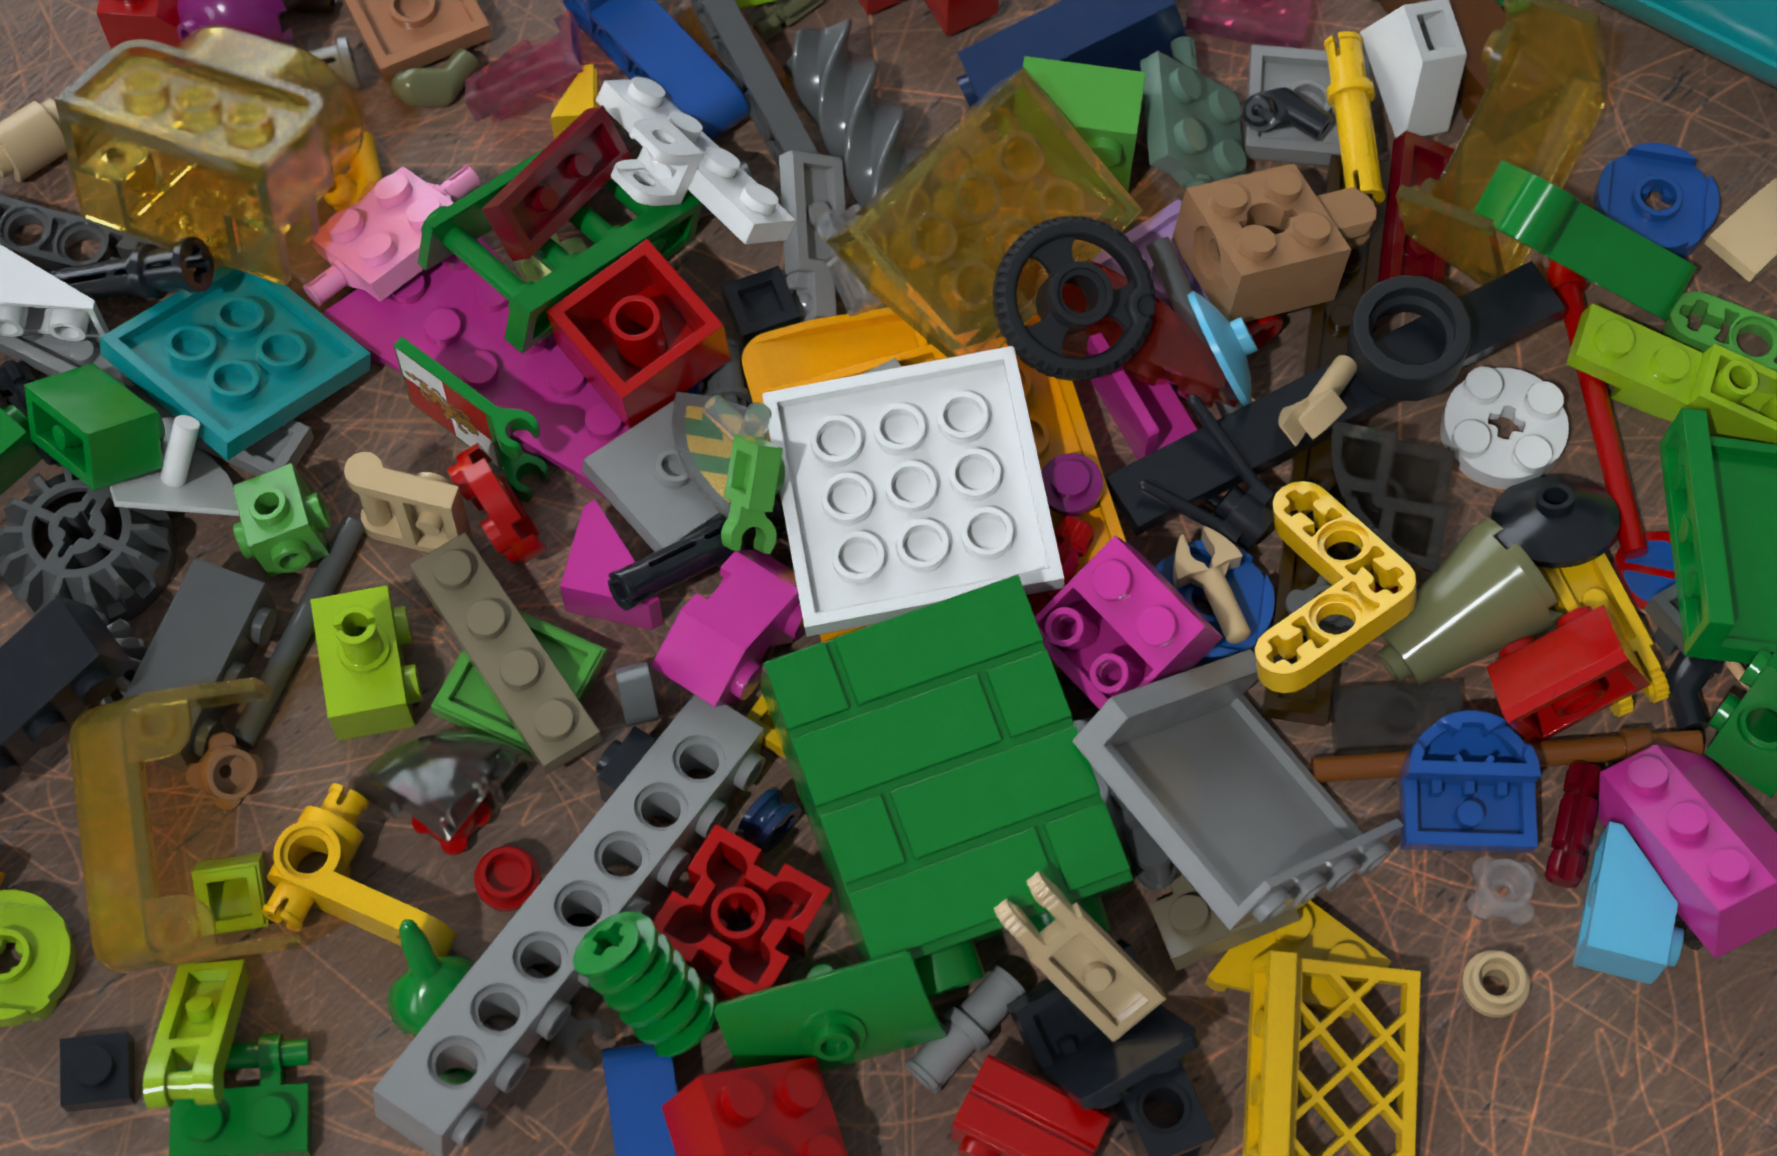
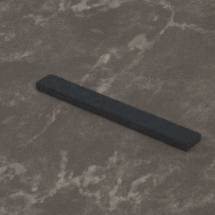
[1105,261,1566,536]

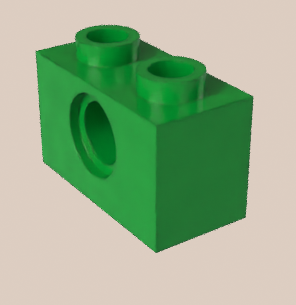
[1704,648,1777,798]

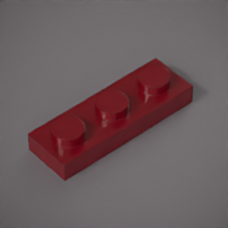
[482,105,632,261]
[1378,131,1457,284]

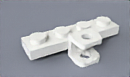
[596,77,796,244]

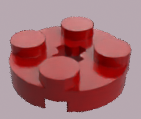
[447,443,547,564]

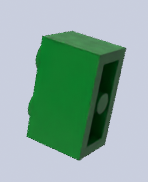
[24,363,165,491]

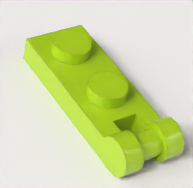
[143,959,250,1109]

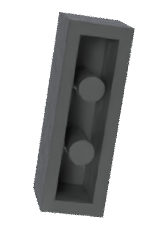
[108,558,277,773]

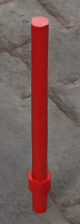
[1545,258,1648,559]

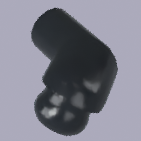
[1242,87,1334,141]
[1665,651,1725,731]

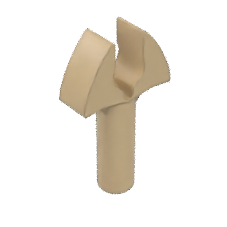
[1278,355,1357,446]
[1173,526,1251,644]

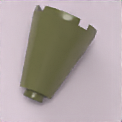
[1377,517,1563,686]

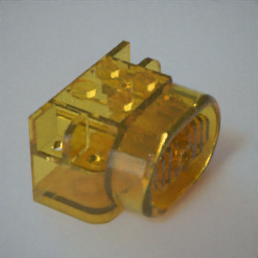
[54,25,364,286]

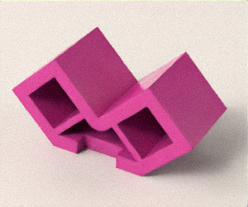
[651,549,806,707]

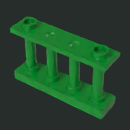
[418,147,703,354]

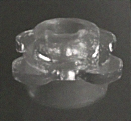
[1467,856,1537,926]

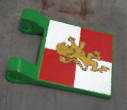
[393,337,550,502]

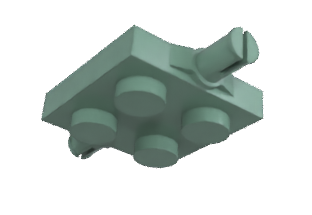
[1140,36,1247,191]

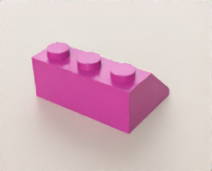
[1598,744,1777,959]

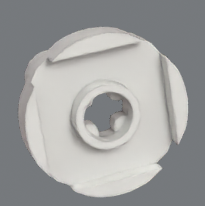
[1440,366,1569,489]

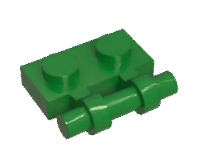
[169,1033,312,1156]

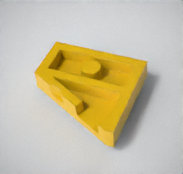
[1205,900,1392,1019]

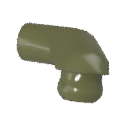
[391,48,480,107]

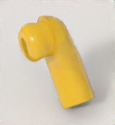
[323,131,383,212]

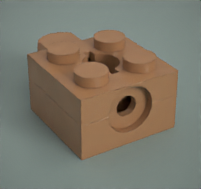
[1172,163,1377,322]

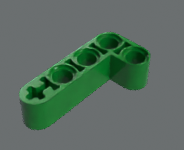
[1471,160,1698,322]

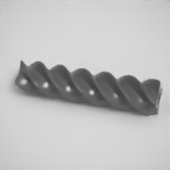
[782,19,998,342]

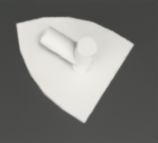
[110,415,240,516]

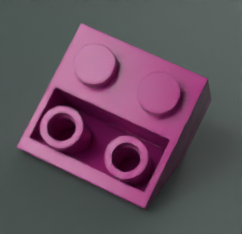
[1035,536,1223,709]

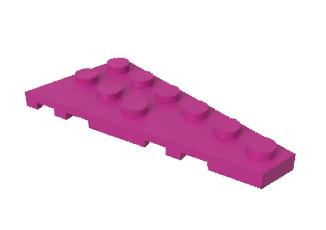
[321,237,629,500]

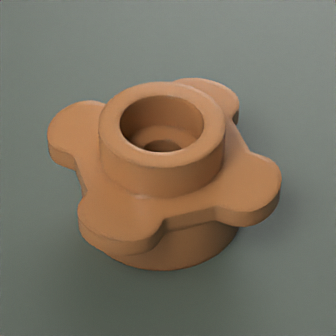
[185,732,263,810]

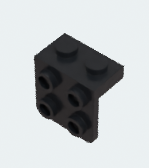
[1006,939,1201,1110]

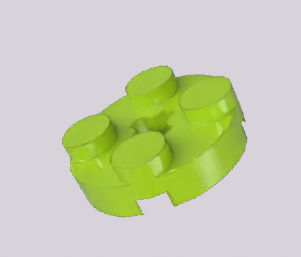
[0,890,76,1027]

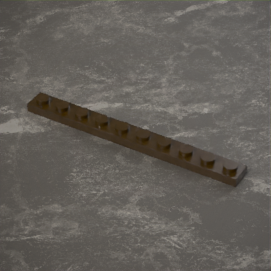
[1261,154,1391,727]

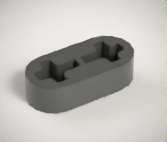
[614,661,659,727]

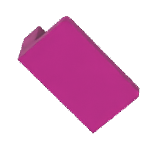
[1086,332,1197,460]

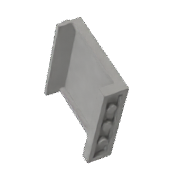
[1072,649,1404,930]

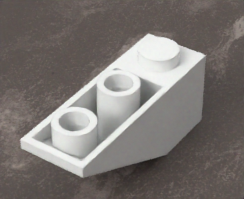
[0,245,109,341]

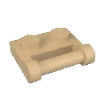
[344,452,473,553]

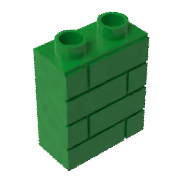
[760,574,1133,999]

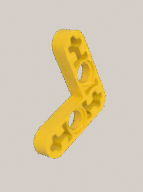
[1255,481,1416,693]

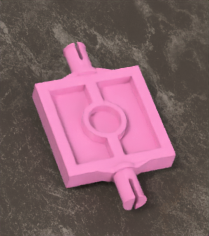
[303,165,482,307]

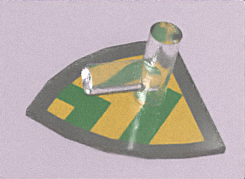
[671,392,772,518]

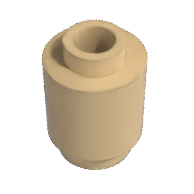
[0,98,77,182]

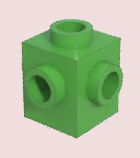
[232,463,332,578]

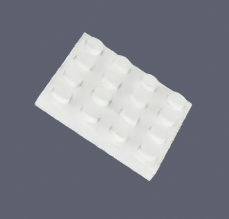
[762,346,1064,637]

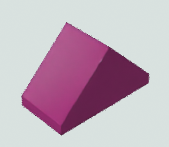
[560,499,663,630]

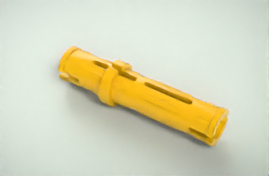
[1324,31,1386,205]

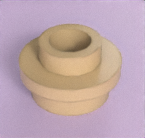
[1461,950,1530,1018]

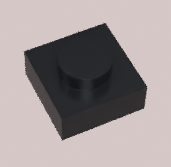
[721,266,801,347]
[596,726,656,802]
[60,1032,135,1112]

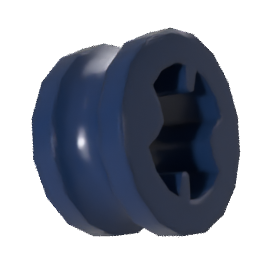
[738,786,801,853]

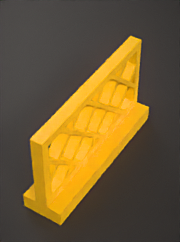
[1242,950,1421,1156]

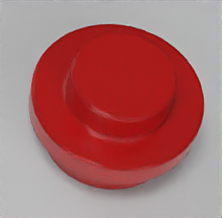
[474,846,541,912]

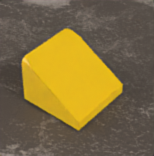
[550,64,601,139]

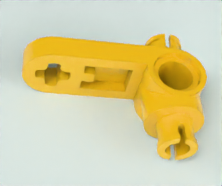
[261,783,457,957]

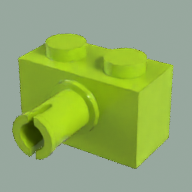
[310,585,423,741]

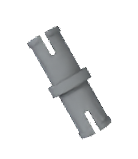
[904,965,1026,1095]

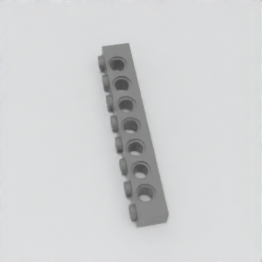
[373,694,766,1156]

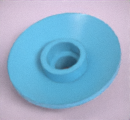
[1187,291,1258,407]

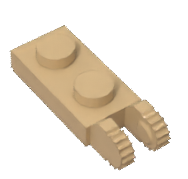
[994,871,1166,1042]

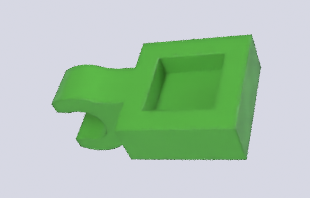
[721,434,785,554]

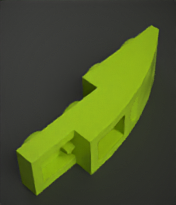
[1566,303,1777,444]

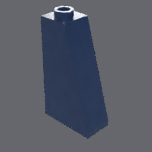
[956,0,1188,126]

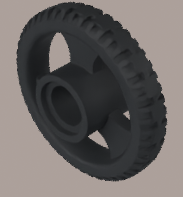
[993,216,1156,381]

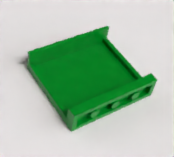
[1659,408,1777,664]

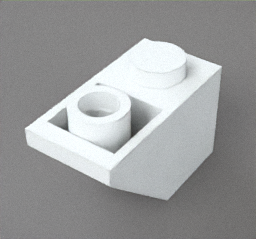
[1360,0,1467,138]

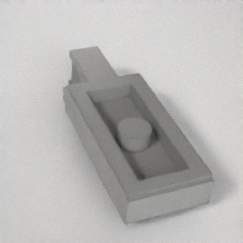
[779,150,849,322]

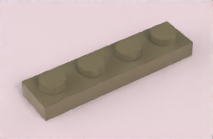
[409,532,602,775]

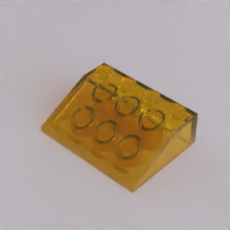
[826,68,1143,358]

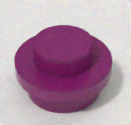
[1041,453,1103,516]

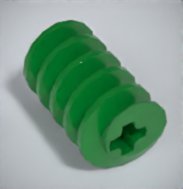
[573,911,717,1057]

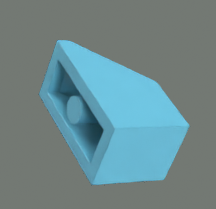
[1573,822,1684,985]

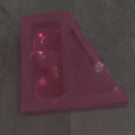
[465,10,583,122]

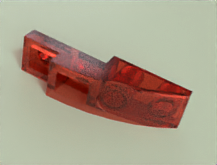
[1017,258,1238,408]

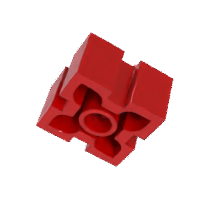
[653,824,832,1002]

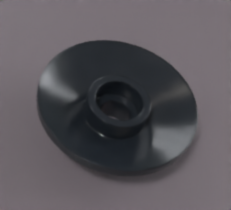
[1491,474,1620,568]

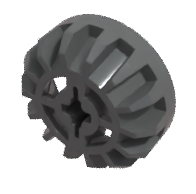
[0,466,177,624]

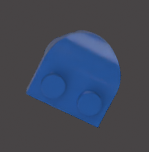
[1399,711,1541,853]

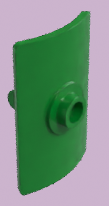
[714,951,947,1072]

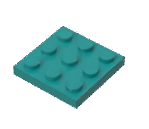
[100,253,371,461]

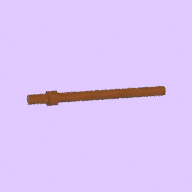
[1310,727,1704,783]

